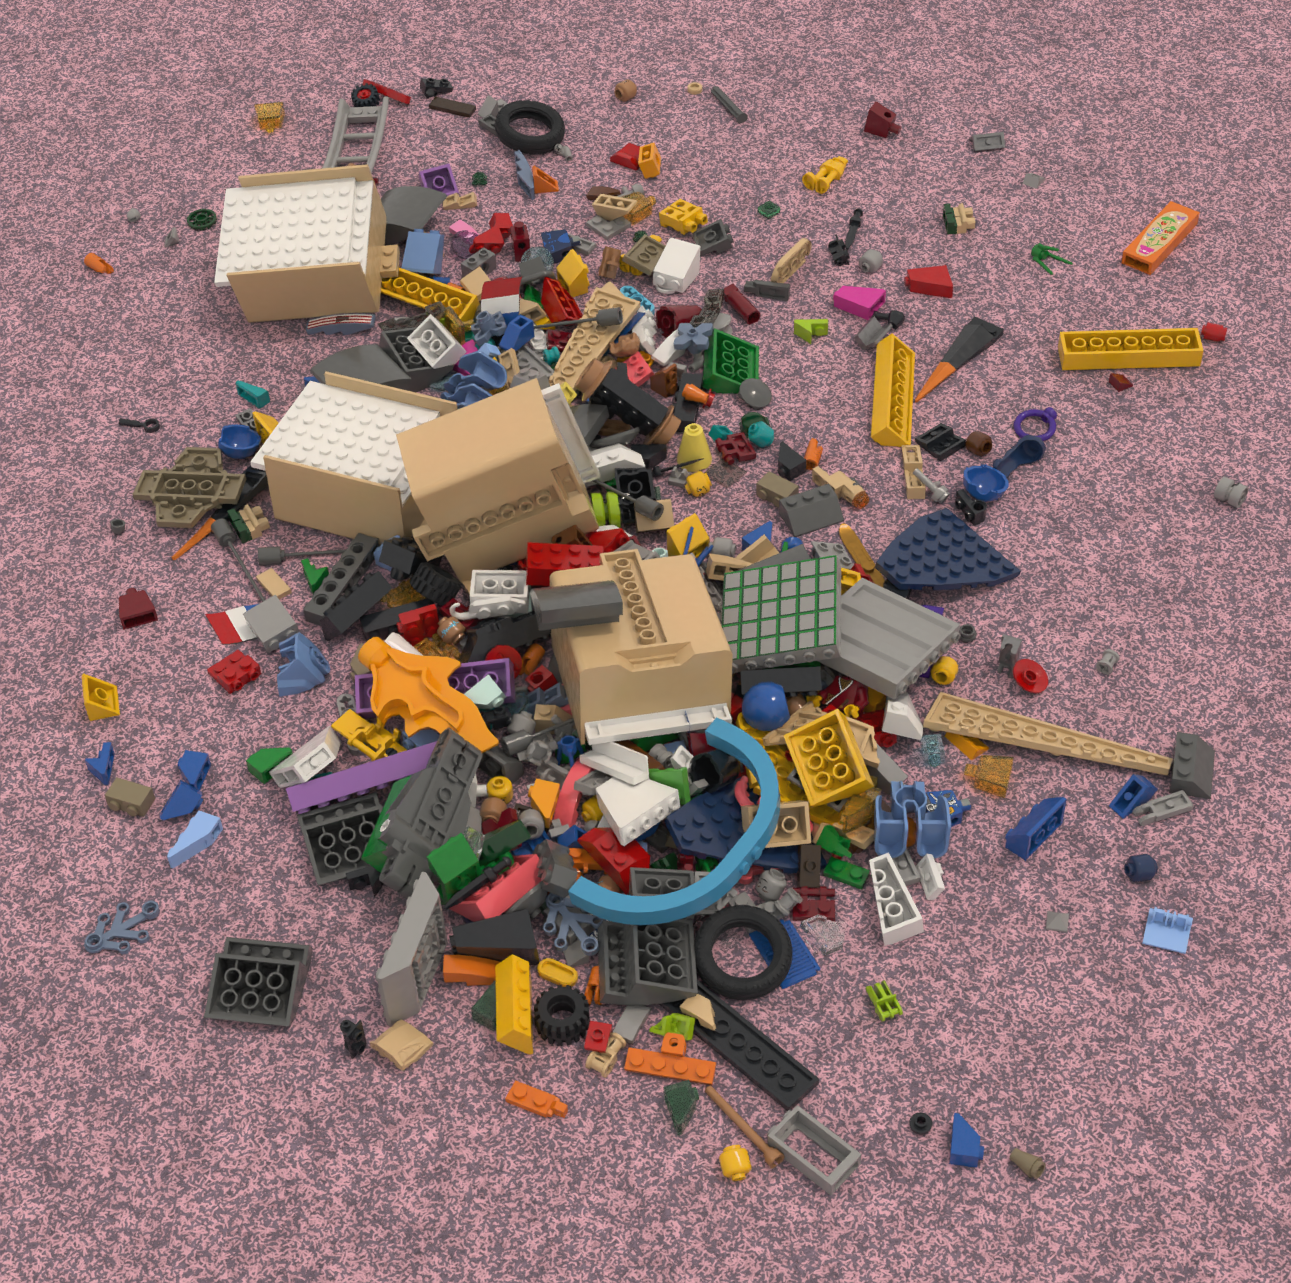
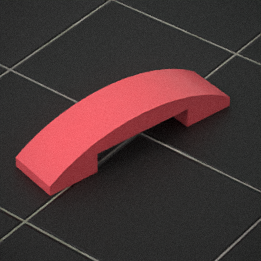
[554,758,596,827]

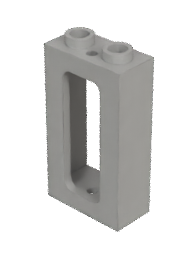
[767,1105,862,1196]

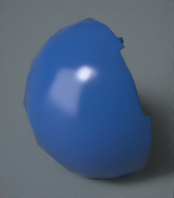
[218,424,261,459]
[963,464,1009,502]
[742,682,790,731]

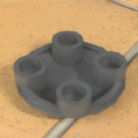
[738,378,772,410]

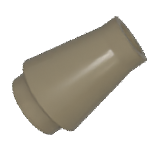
[1009,1148,1046,1179]

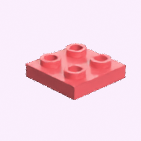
[615,351,654,387]

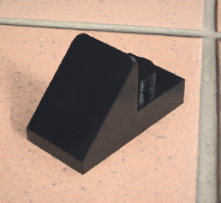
[346,866,384,898]

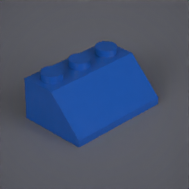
[1005,797,1067,861]

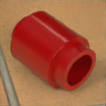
[1201,322,1227,342]

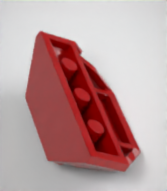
[541,277,583,326]
[577,827,650,895]

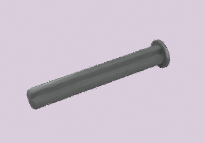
[711,86,748,124]

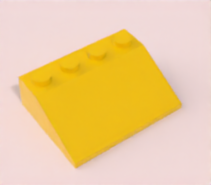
[783,709,874,807]

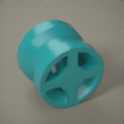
[542,346,560,366]

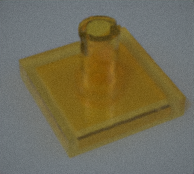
[444,306,475,345]

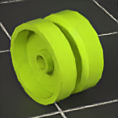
[590,491,621,528]

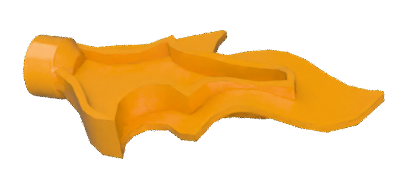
[358,637,499,754]

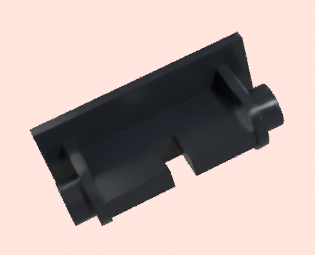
[828,234,850,266]
[480,707,512,731]
[340,1020,367,1059]

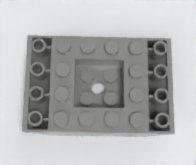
[375,872,448,1026]

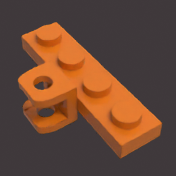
[624,1032,717,1085]

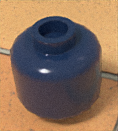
[1124,854,1158,882]

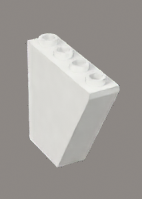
[269,726,341,788]
[596,777,680,846]

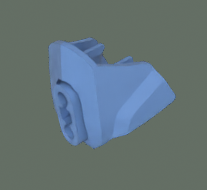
[277,632,330,697]

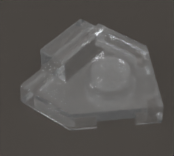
[800,915,847,956]

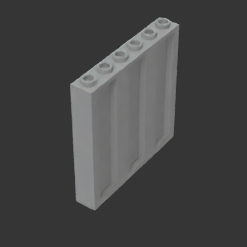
[818,578,961,700]

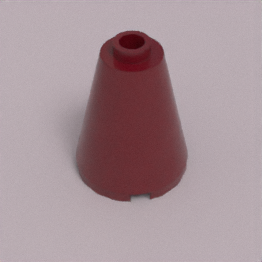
[656,305,703,338]

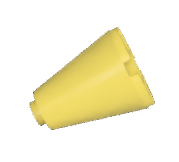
[677,423,712,472]

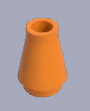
[682,384,709,404]

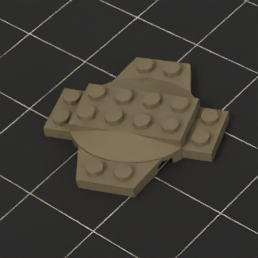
[133,447,246,528]

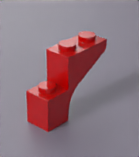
[469,213,513,254]

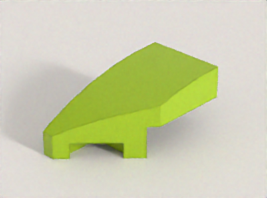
[649,1013,695,1040]

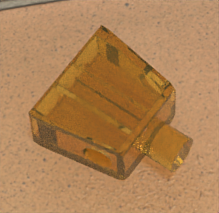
[254,102,285,133]
[622,192,656,225]
[964,755,1014,798]

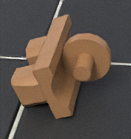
[598,246,622,279]

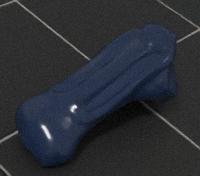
[992,435,1046,478]

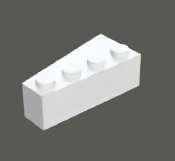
[869,852,924,946]

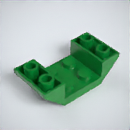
[426,833,481,905]

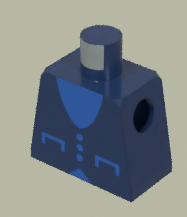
[541,229,581,265]

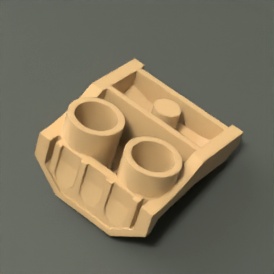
[370,1019,434,1071]

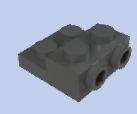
[692,219,734,257]

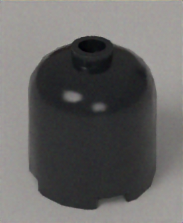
[689,748,741,793]

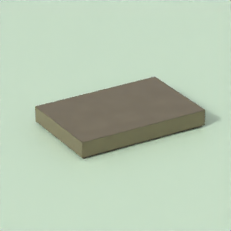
[622,234,666,276]

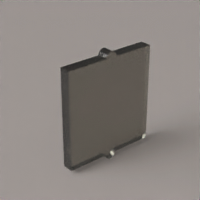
[704,458,747,489]

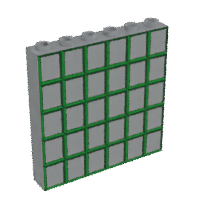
[721,555,841,674]

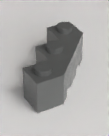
[533,839,578,898]

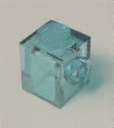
[920,734,945,767]

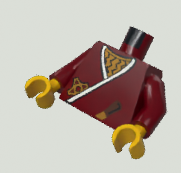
[806,676,869,718]

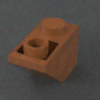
[650,363,677,398]

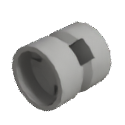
[1214,476,1249,508]

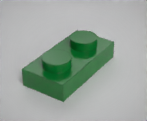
[823,857,870,890]

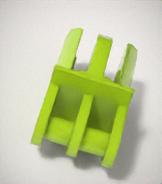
[865,980,903,1022]

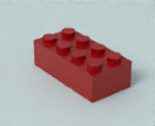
[526,542,603,586]

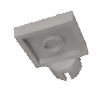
[515,732,557,766]

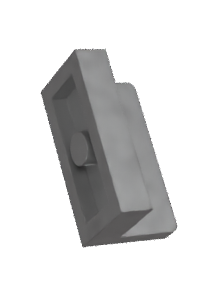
[970,132,1005,151]
[853,316,892,350]

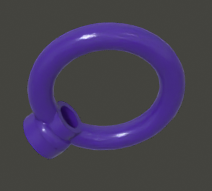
[1014,407,1057,441]

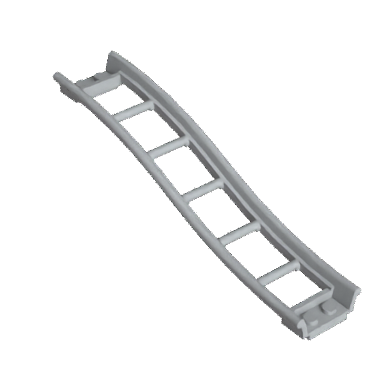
[322,97,389,174]

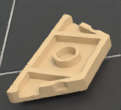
[762,701,827,746]
[846,716,880,769]

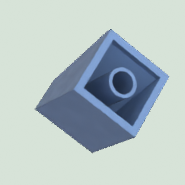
[401,229,444,274]

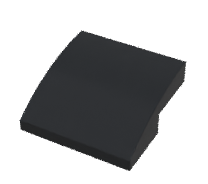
[915,423,966,461]

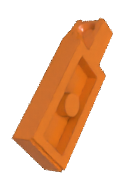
[505,1080,568,1118]

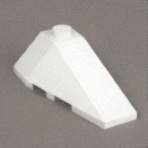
[882,691,923,740]

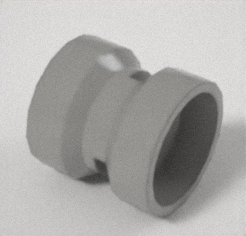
[649,743,673,770]

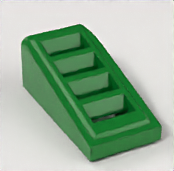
[524,284,544,309]

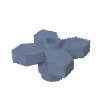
[470,311,507,346]
[673,323,713,354]

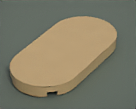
[771,238,812,283]

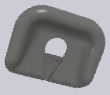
[519,256,556,293]

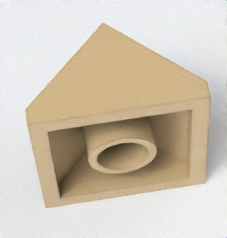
[460,266,491,301]
[634,499,674,533]

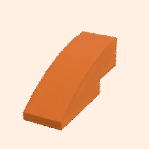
[443,955,500,986]

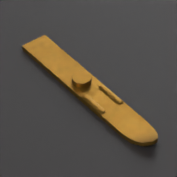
[839,523,885,587]

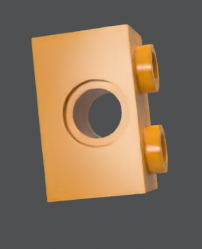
[638,143,661,179]

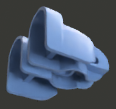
[440,351,507,410]
[874,781,951,858]

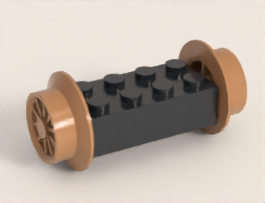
[574,358,681,445]

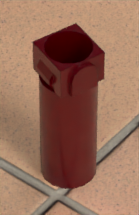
[721,283,761,325]

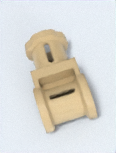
[585,1032,627,1078]

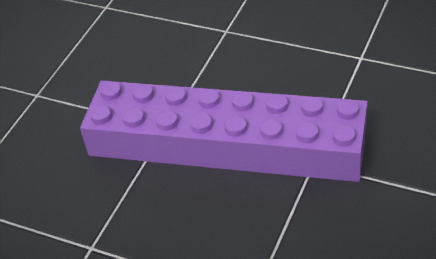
[355,658,516,719]
[286,741,437,814]

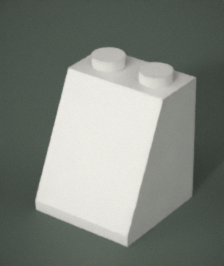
[653,238,701,293]

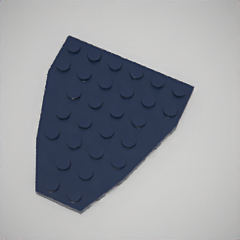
[874,508,1021,591]
[665,776,827,874]

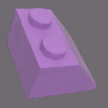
[418,164,459,196]

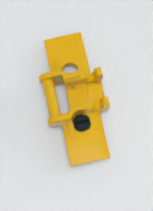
[331,709,407,761]

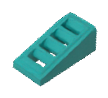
[236,380,270,409]

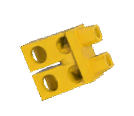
[659,199,708,235]

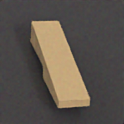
[902,445,926,499]

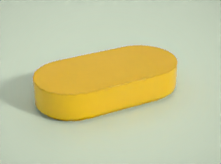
[537,958,578,987]

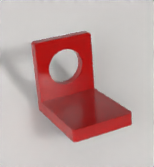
[584,1021,613,1053]

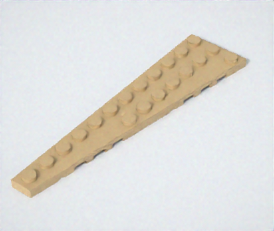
[549,287,641,391]
[923,692,1173,776]

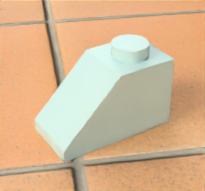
[464,674,506,709]

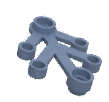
[543,893,603,956]
[84,901,160,954]

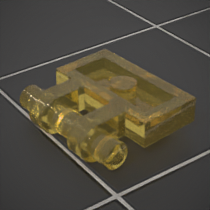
[380,579,427,608]
[413,633,461,660]

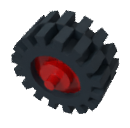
[351,83,380,107]

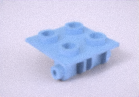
[1142,907,1193,954]

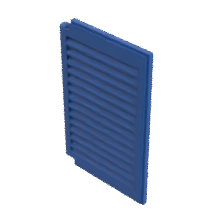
[749,919,821,989]

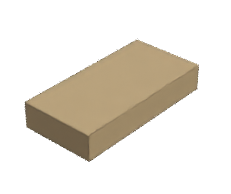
[256,568,292,600]

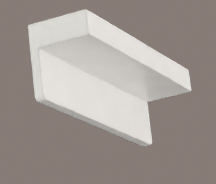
[579,742,649,785]

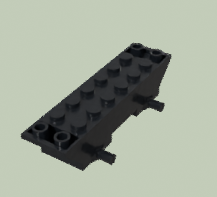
[458,610,551,663]

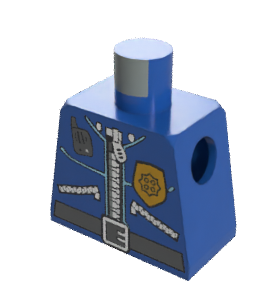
[925,790,971,827]

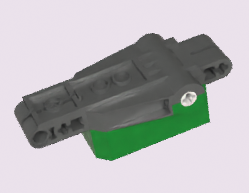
[361,728,483,899]

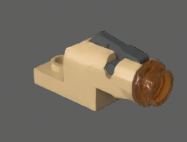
[812,466,869,509]

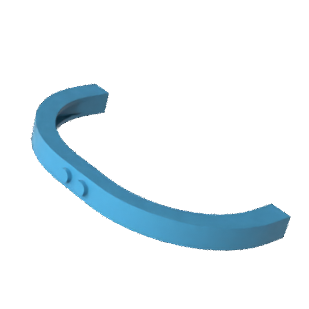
[568,717,780,925]

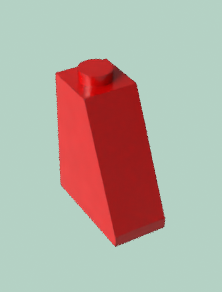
[904,265,953,298]

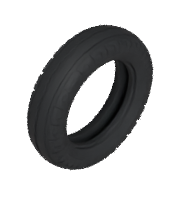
[495,100,565,155]
[694,905,793,1000]

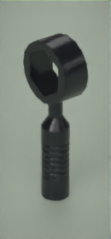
[119,418,160,433]

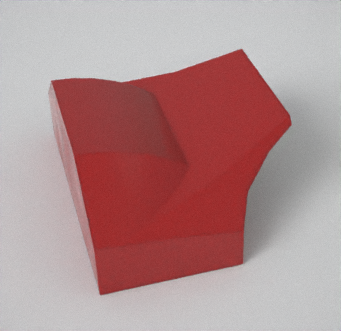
[610,143,640,171]

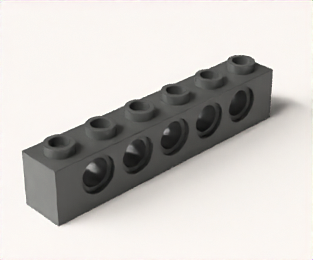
[303,533,379,626]

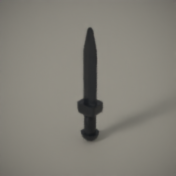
[846,208,863,249]
[652,458,704,477]
[444,856,512,909]

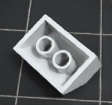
[407,314,467,369]
[470,570,529,613]

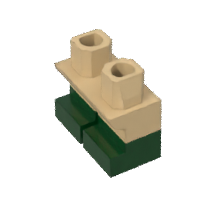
[943,203,975,235]
[227,504,270,544]

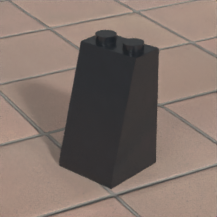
[449,909,540,965]

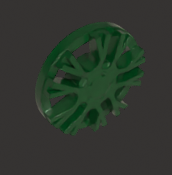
[187,209,217,230]

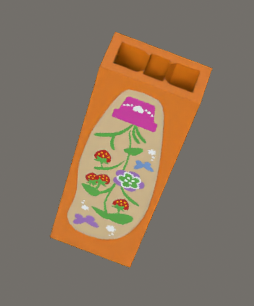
[1121,201,1200,275]

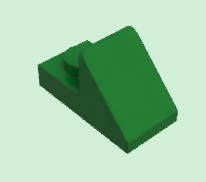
[301,558,329,594]

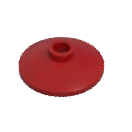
[1013,659,1048,694]

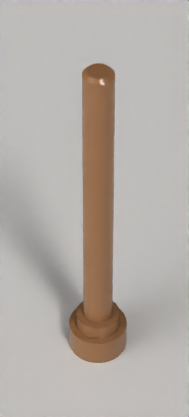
[705,1086,785,1169]

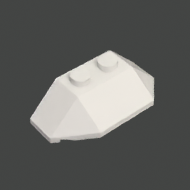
[585,443,645,487]

